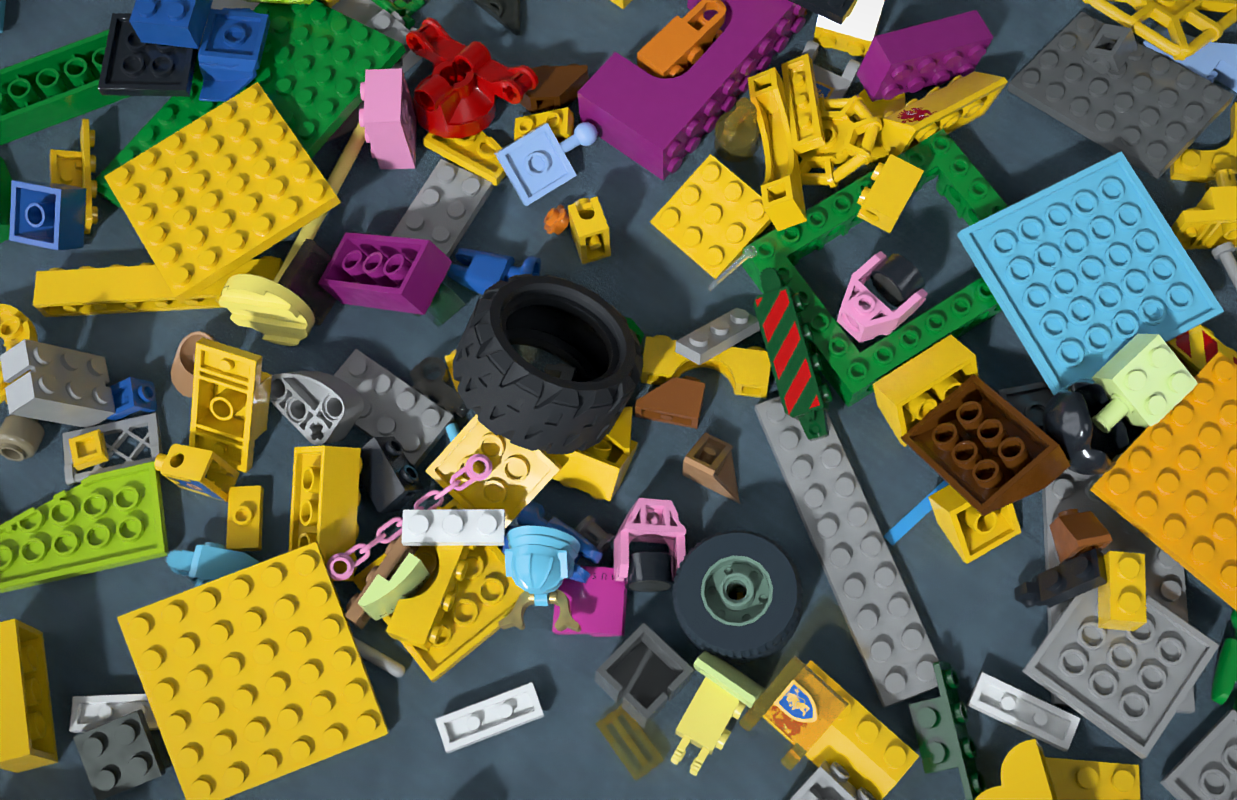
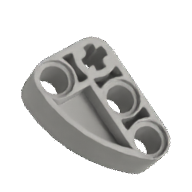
[270,370,364,446]

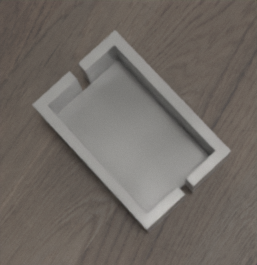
[0,339,116,428]

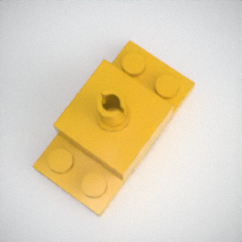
[1171,169,1237,250]
[189,337,272,473]

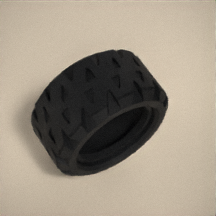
[453,274,643,454]

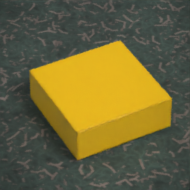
[68,429,109,471]

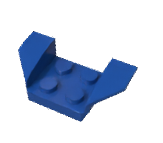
[198,8,270,102]

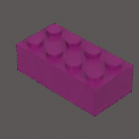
[857,10,994,102]
[318,232,452,315]

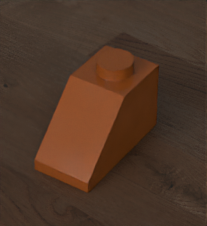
[635,376,706,429]
[1049,509,1113,564]

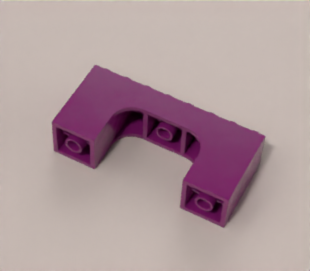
[577,0,806,181]

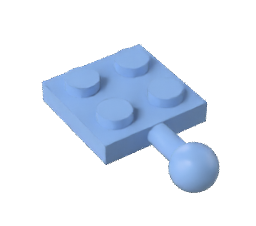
[494,122,598,206]

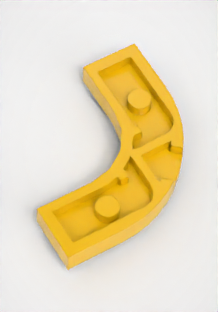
[1170,102,1237,183]

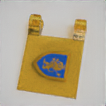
[739,656,849,770]

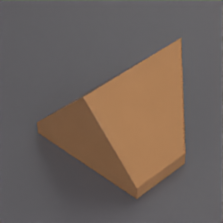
[683,432,740,504]

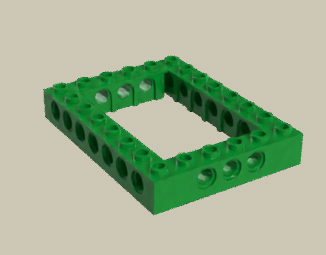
[741,129,1008,407]

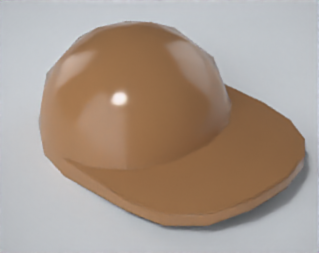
[171,331,218,398]

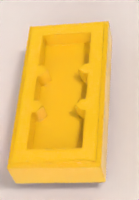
[226,485,264,552]

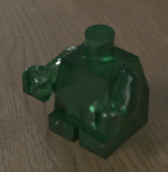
[414,283,466,327]

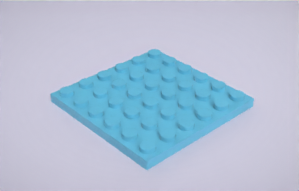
[957,151,1224,395]

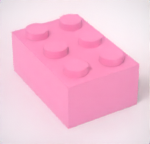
[359,68,417,170]

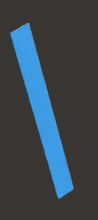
[883,480,949,546]

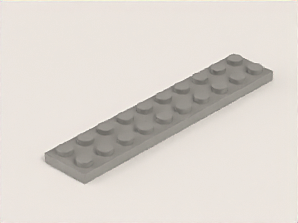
[754,396,939,709]

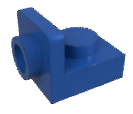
[107,377,158,421]

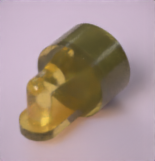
[714,97,760,162]

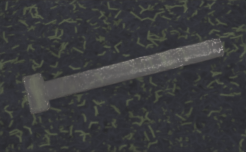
[707,245,758,291]

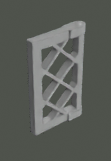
[62,413,163,486]

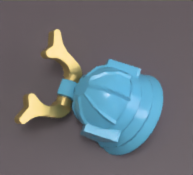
[498,526,582,632]

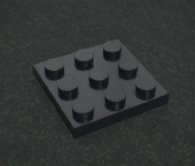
[98,13,198,97]

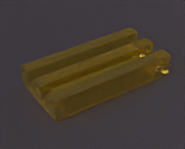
[595,704,664,782]

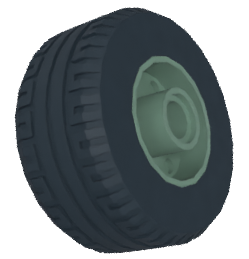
[672,530,803,665]

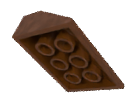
[900,374,1071,516]

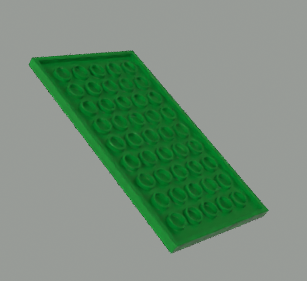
[95,0,406,210]

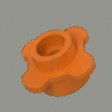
[544,204,570,235]

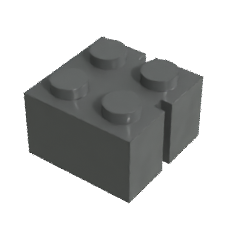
[595,623,694,729]

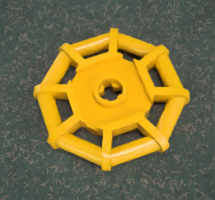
[798,95,882,188]

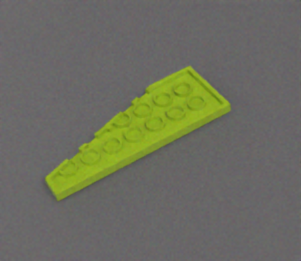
[0,461,169,593]

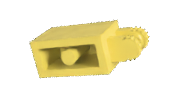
[670,677,746,776]

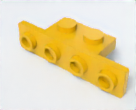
[49,118,98,234]

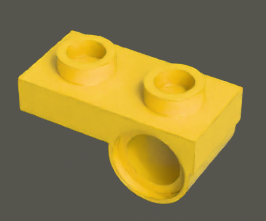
[514,107,574,143]

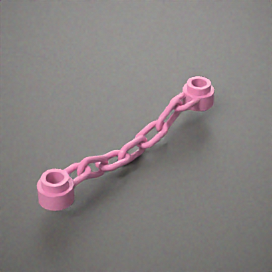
[327,454,492,581]

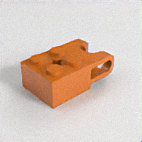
[637,0,726,79]

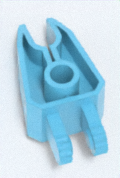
[166,542,260,587]

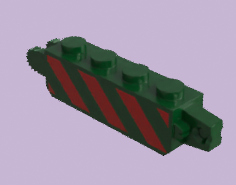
[753,267,832,441]

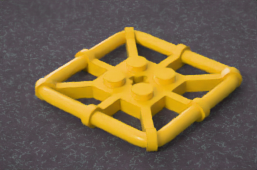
[1082,0,1237,61]

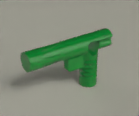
[371,0,425,29]

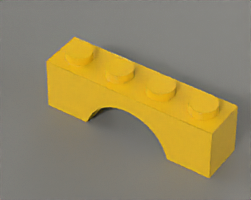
[641,335,771,398]
[386,506,476,651]

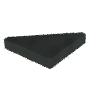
[472,0,521,36]

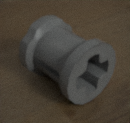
[575,515,616,554]

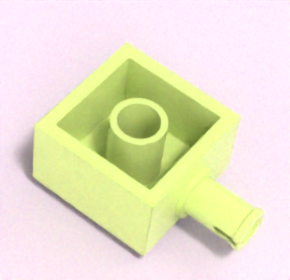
[1092,334,1198,433]

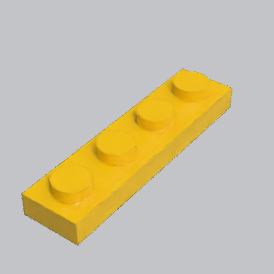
[781,53,826,155]

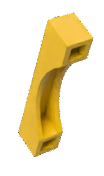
[748,67,807,231]

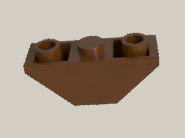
[514,64,589,113]

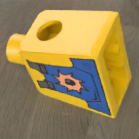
[154,444,240,502]

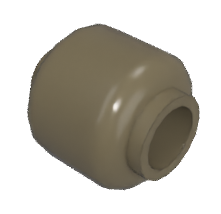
[0,415,45,461]

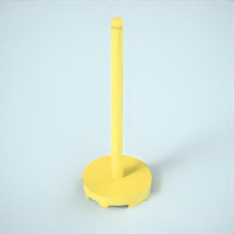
[219,122,366,346]

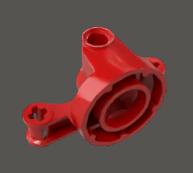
[406,17,539,138]

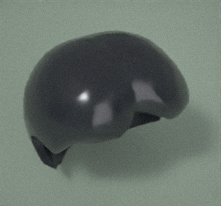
[1043,379,1129,475]

